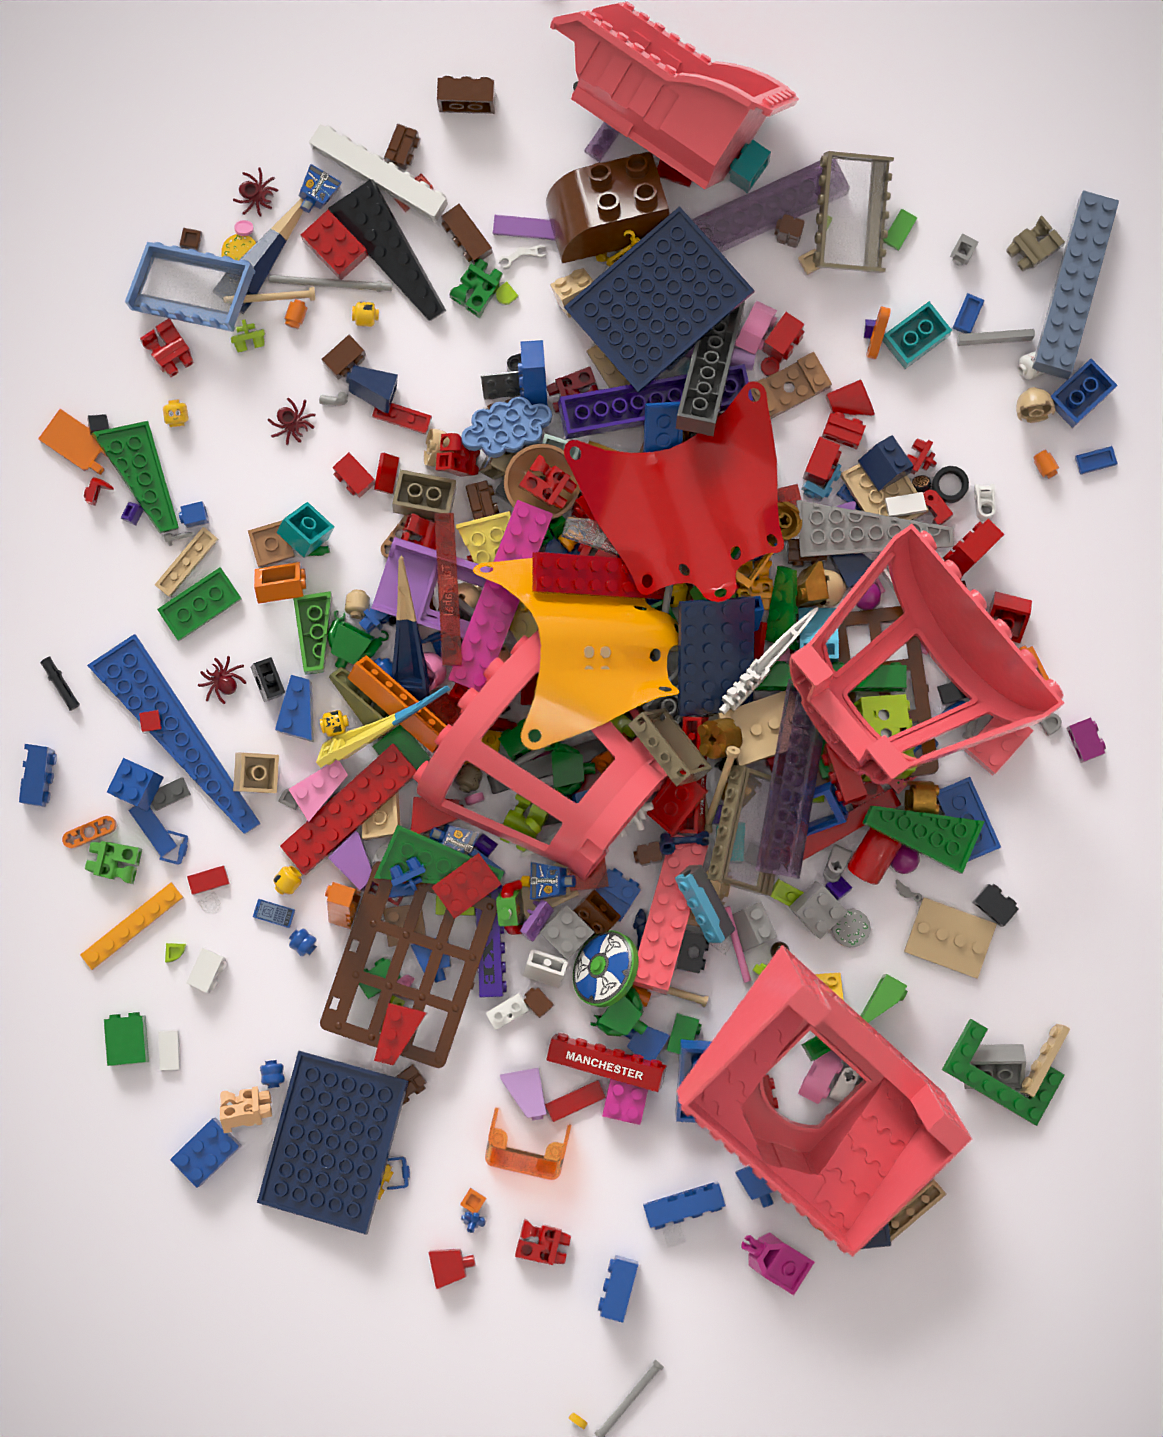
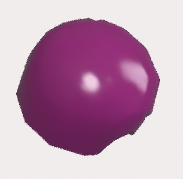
[856,583,881,611]
[891,845,920,874]

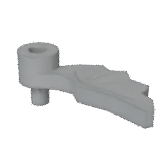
[163,532,194,546]
[896,879,922,902]

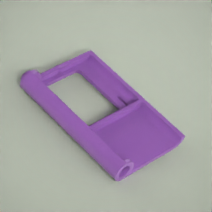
[371,537,491,638]

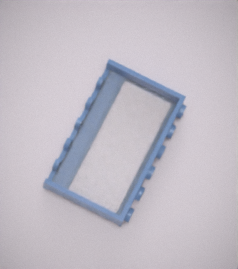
[125,242,255,332]

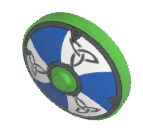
[573,930,638,1008]

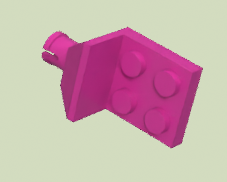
[741,1232,815,1295]

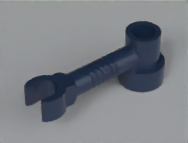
[659,831,710,855]

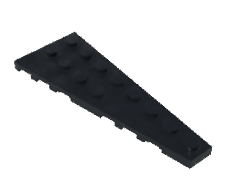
[327,179,446,321]

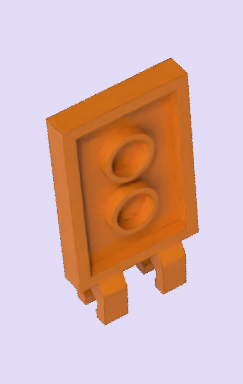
[38,409,107,475]

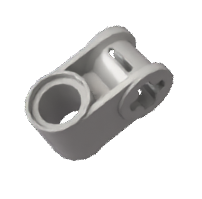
[823,844,852,883]

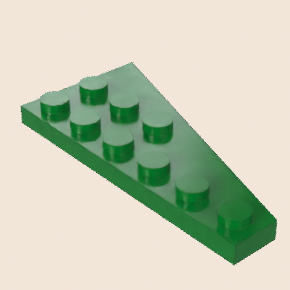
[92,421,179,534]
[862,806,985,874]
[374,824,504,889]

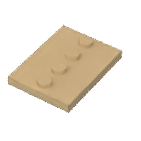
[840,464,929,520]
[717,689,811,766]
[904,897,997,979]

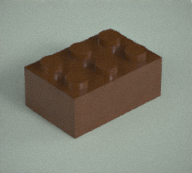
[437,76,496,114]

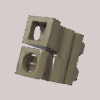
[1006,215,1065,271]

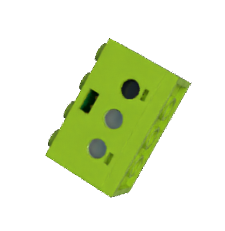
[854,694,917,781]

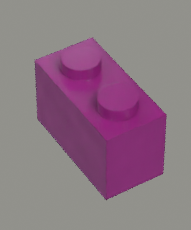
[1066,717,1106,763]

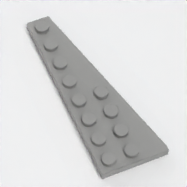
[796,500,954,557]

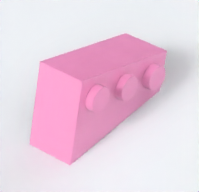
[288,760,348,822]

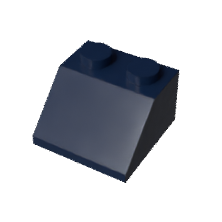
[858,435,913,492]

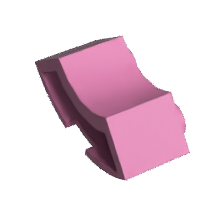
[735,301,777,355]
[798,1050,844,1104]

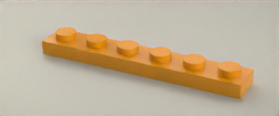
[80,882,184,970]

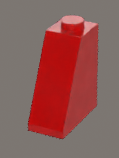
[411,797,464,834]

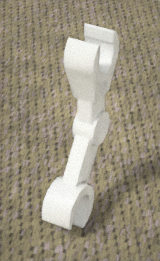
[499,245,546,270]

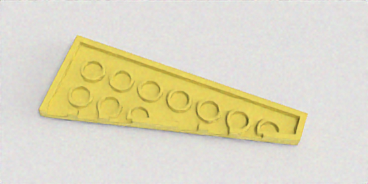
[456,511,539,642]

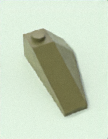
[329,667,390,739]

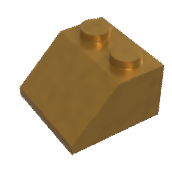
[795,561,829,608]

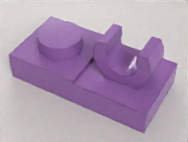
[520,899,554,942]

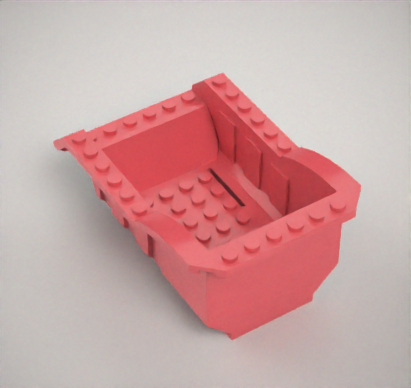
[550,1,799,189]

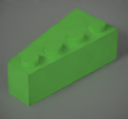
[293,591,332,675]

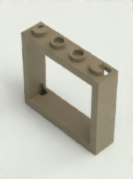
[628,708,713,786]

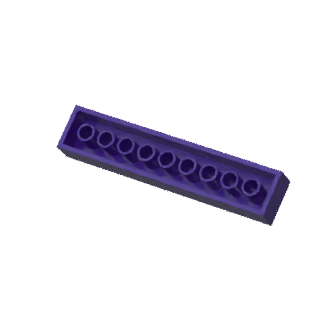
[557,364,753,440]

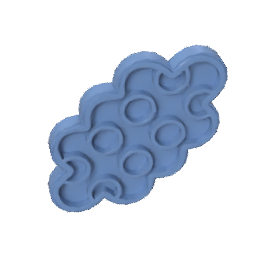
[461,397,552,458]

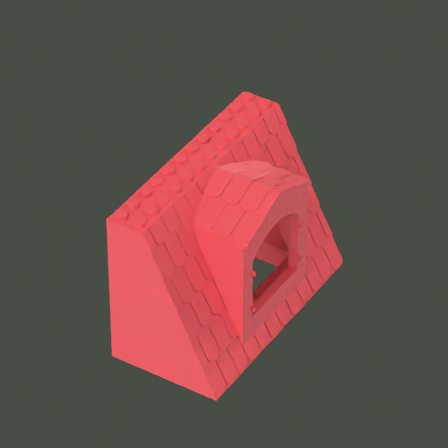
[677,945,972,1257]

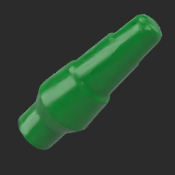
[306,545,330,557]

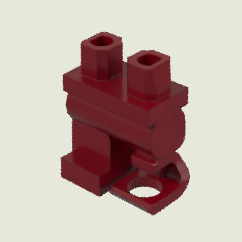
[546,366,599,414]

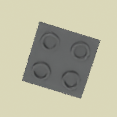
[480,371,521,400]

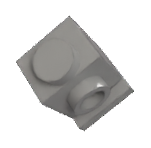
[950,233,979,266]

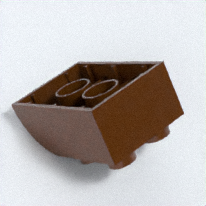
[546,152,670,264]

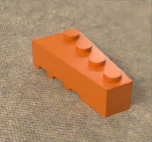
[325,882,362,929]

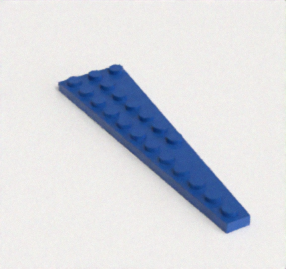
[87,634,261,834]

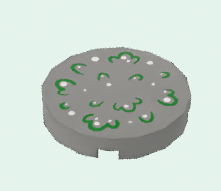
[832,909,871,948]

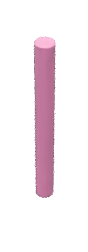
[724,906,751,982]

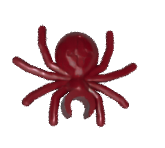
[233,167,279,217]
[267,398,316,445]
[198,656,247,704]

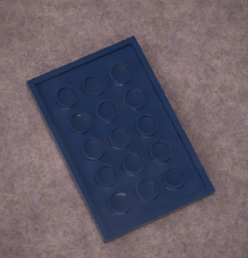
[678,596,755,716]

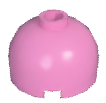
[423,652,447,691]

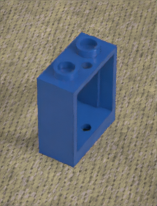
[787,782,848,837]

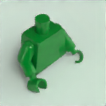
[327,610,389,669]
[544,742,595,796]
[590,985,648,1037]

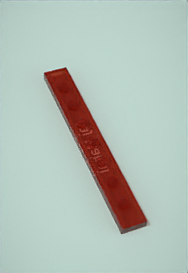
[434,513,462,666]

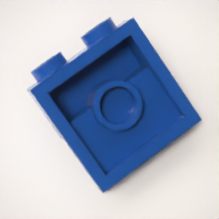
[595,868,641,922]

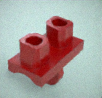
[907,438,937,475]

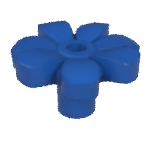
[461,1212,486,1233]

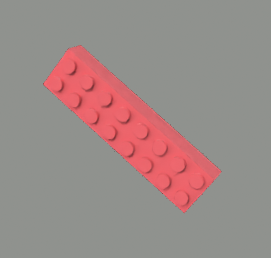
[633,834,708,995]

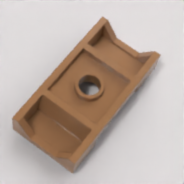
[751,352,832,419]

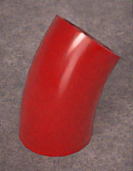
[847,828,903,885]

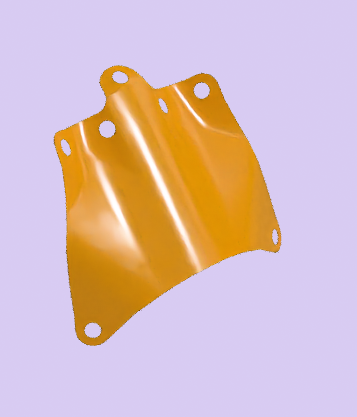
[473,558,679,750]

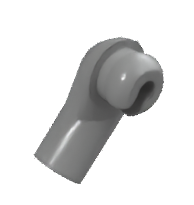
[319,392,348,406]

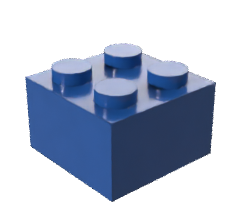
[106,758,164,811]

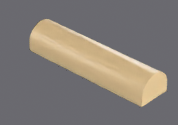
[888,1179,947,1242]

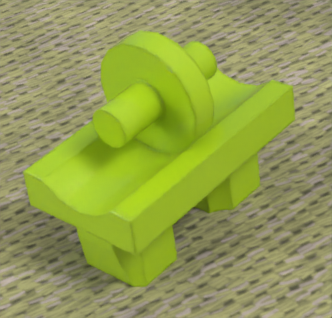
[230,319,265,352]

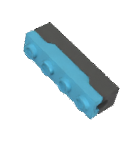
[675,865,736,943]

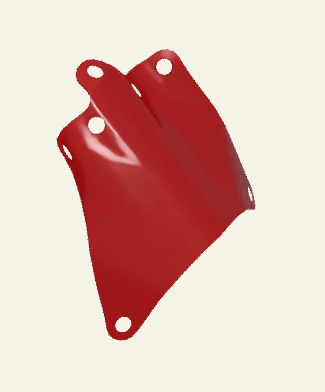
[564,381,784,602]

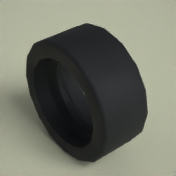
[932,466,969,504]

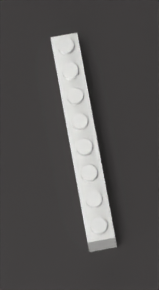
[308,123,448,223]

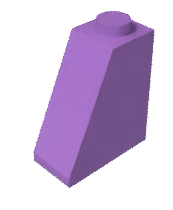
[328,831,375,892]

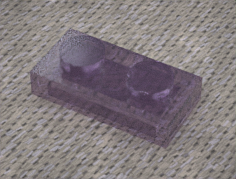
[584,122,620,162]

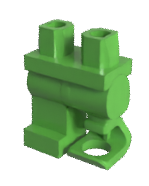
[85,841,143,884]

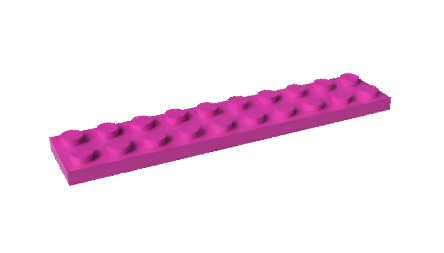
[448,500,553,692]

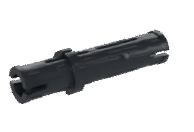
[40,656,80,711]

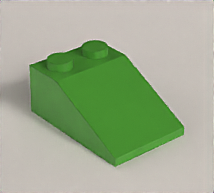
[860,974,908,1023]

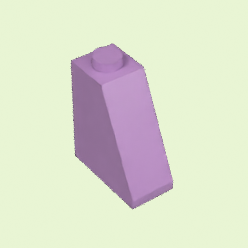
[500,1068,547,1121]

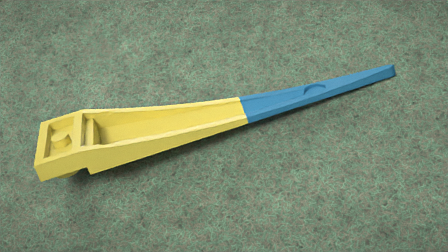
[316,685,450,768]

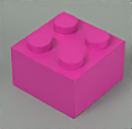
[602,1079,648,1125]

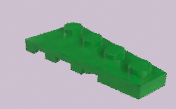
[765,565,799,650]

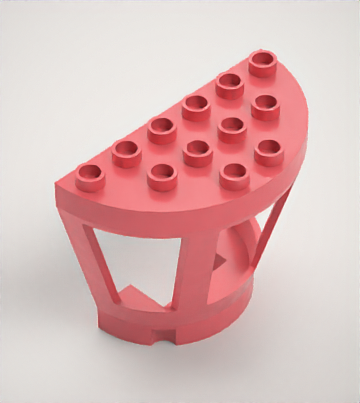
[789,524,1064,785]
[413,628,669,881]

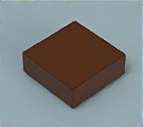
[179,227,202,251]

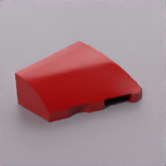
[825,379,875,416]

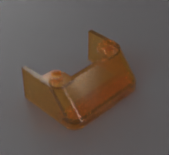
[485,1106,572,1180]

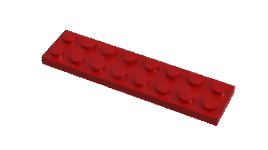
[532,552,665,600]
[280,744,417,875]

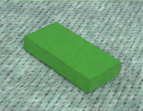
[883,208,918,251]

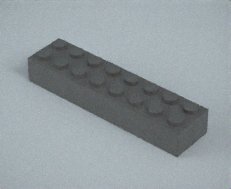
[676,301,745,436]

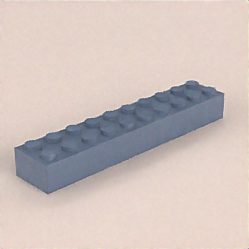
[1032,190,1119,380]

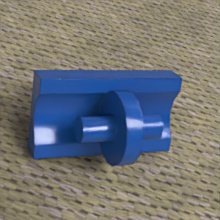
[390,856,426,891]

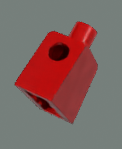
[428,1249,476,1289]

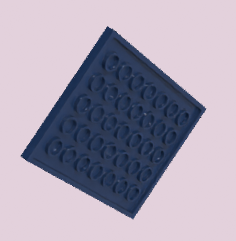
[564,206,755,393]
[257,1051,409,1235]

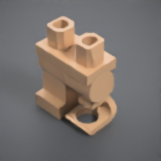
[220,1086,272,1133]

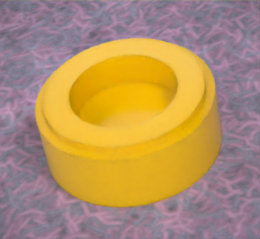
[568,1412,588,1430]

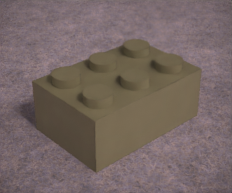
[392,469,456,523]

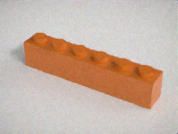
[347,655,447,753]

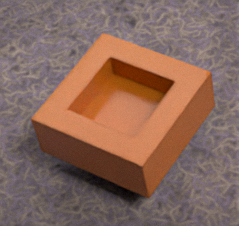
[460,1187,487,1213]

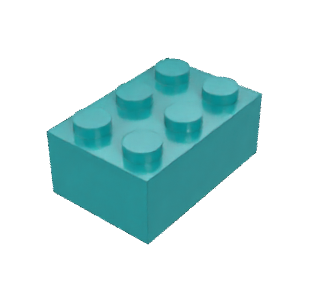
[882,301,953,369]

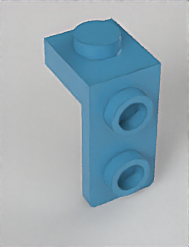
[801,464,842,500]

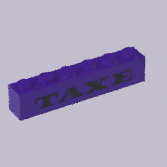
[476,885,507,998]

